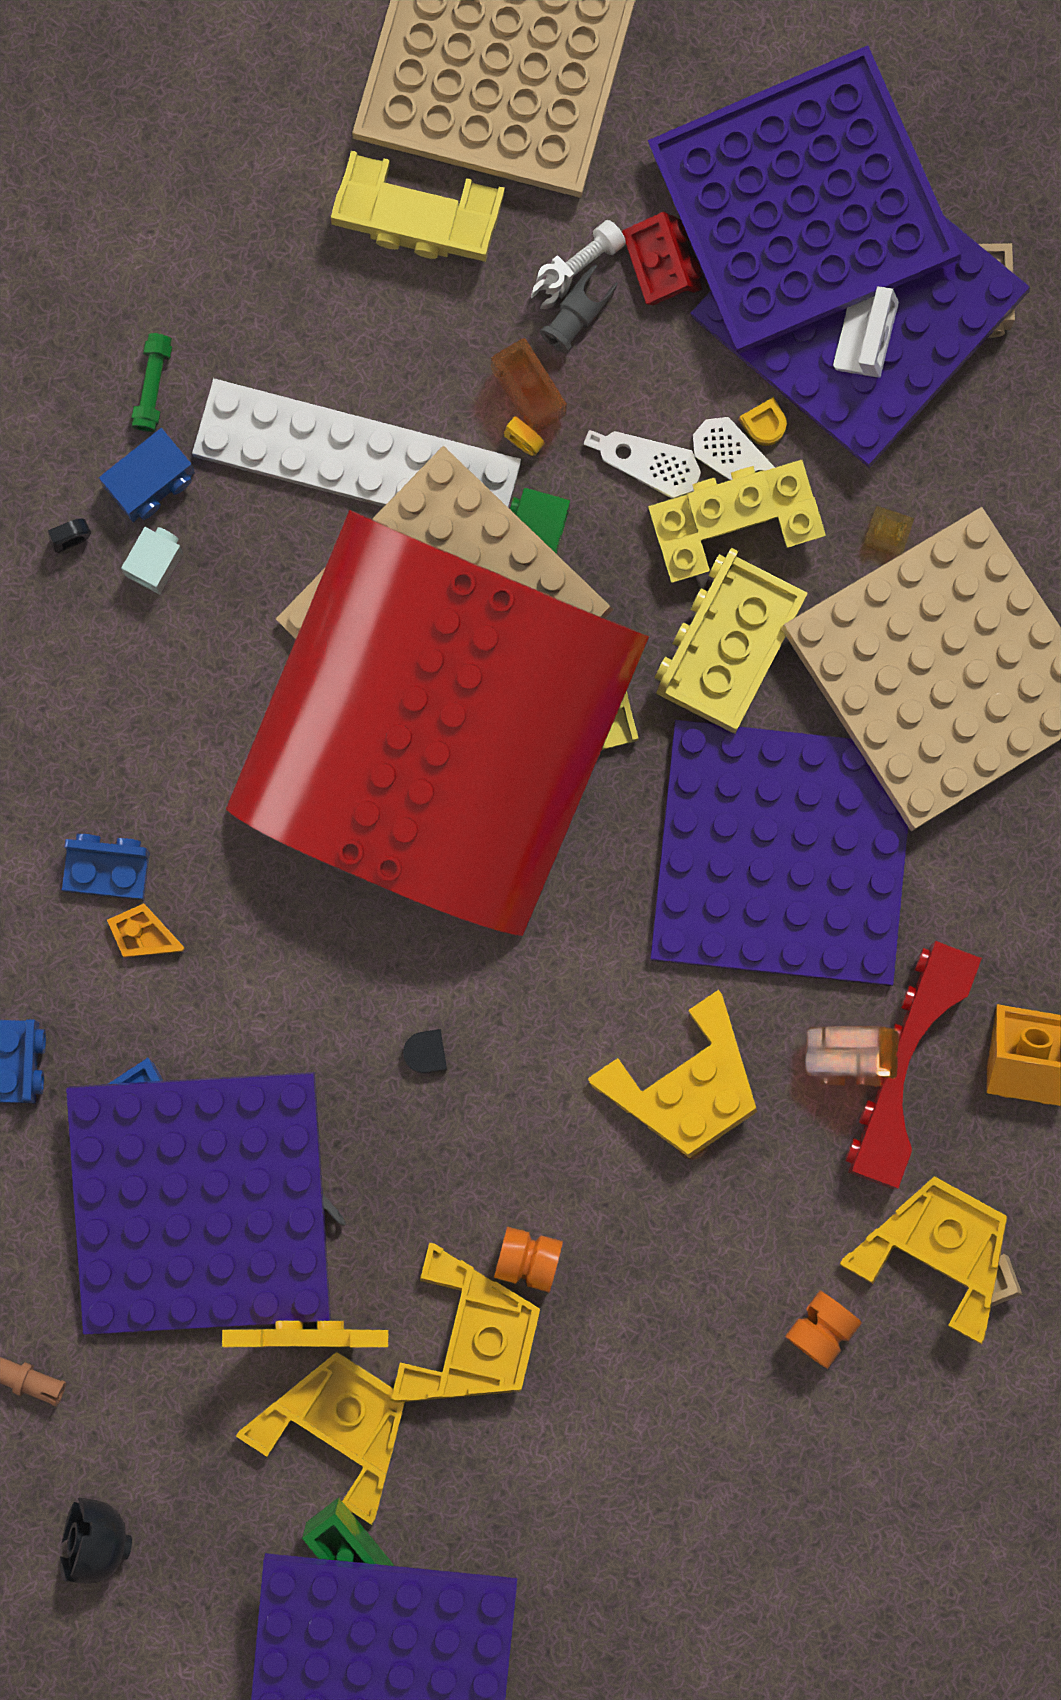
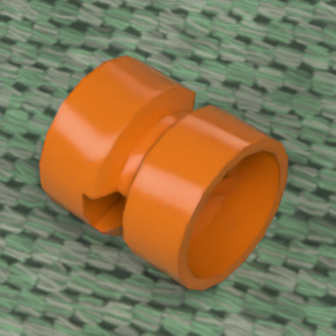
[494,1227,563,1292]
[785,1290,862,1369]

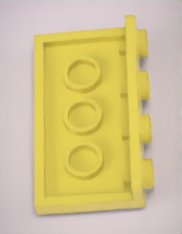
[654,548,808,734]

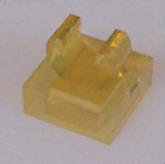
[863,506,914,557]

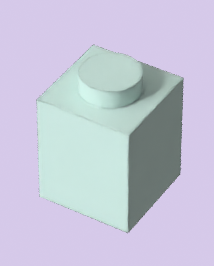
[121,527,184,595]

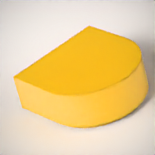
[739,397,787,446]
[504,416,545,456]

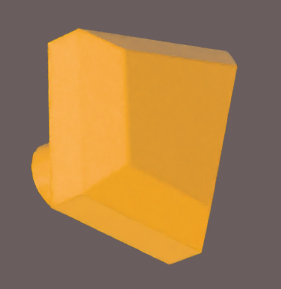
[107,904,185,958]

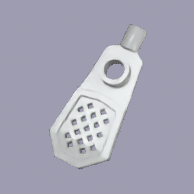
[693,417,775,480]
[584,430,701,499]

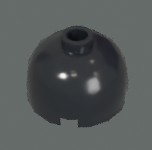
[60,1498,132,1584]

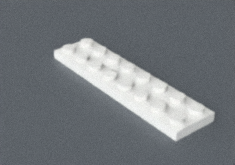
[192,378,521,508]

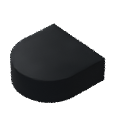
[48,518,91,553]
[403,1029,447,1074]

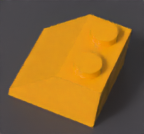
[987,1004,1061,1106]

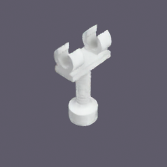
[531,220,626,309]

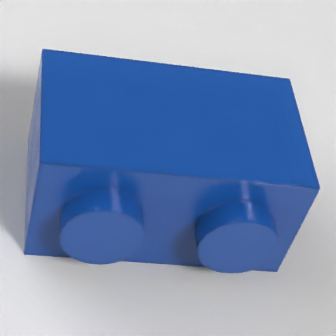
[99,428,195,522]

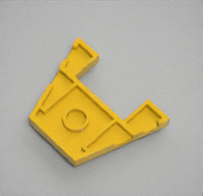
[588,990,757,1158]
[840,1176,1007,1345]
[391,1243,540,1403]
[222,1321,389,1347]
[236,1352,405,1525]

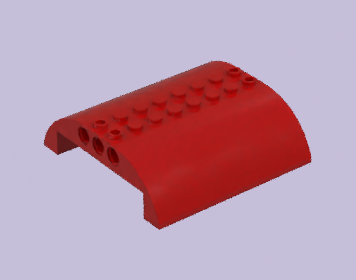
[226,510,650,936]

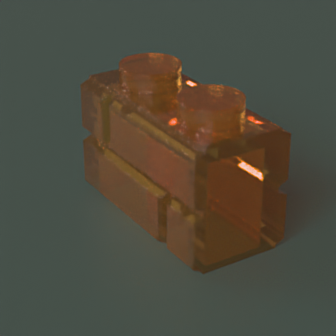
[491,338,567,433]
[805,1026,899,1086]

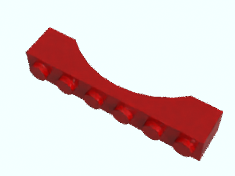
[845,941,982,1190]

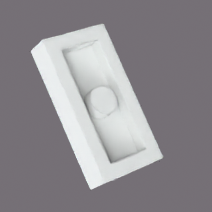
[833,286,899,378]

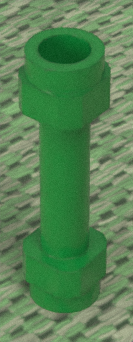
[131,333,172,432]

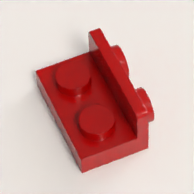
[622,212,702,306]

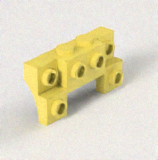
[331,151,505,262]
[648,460,826,583]

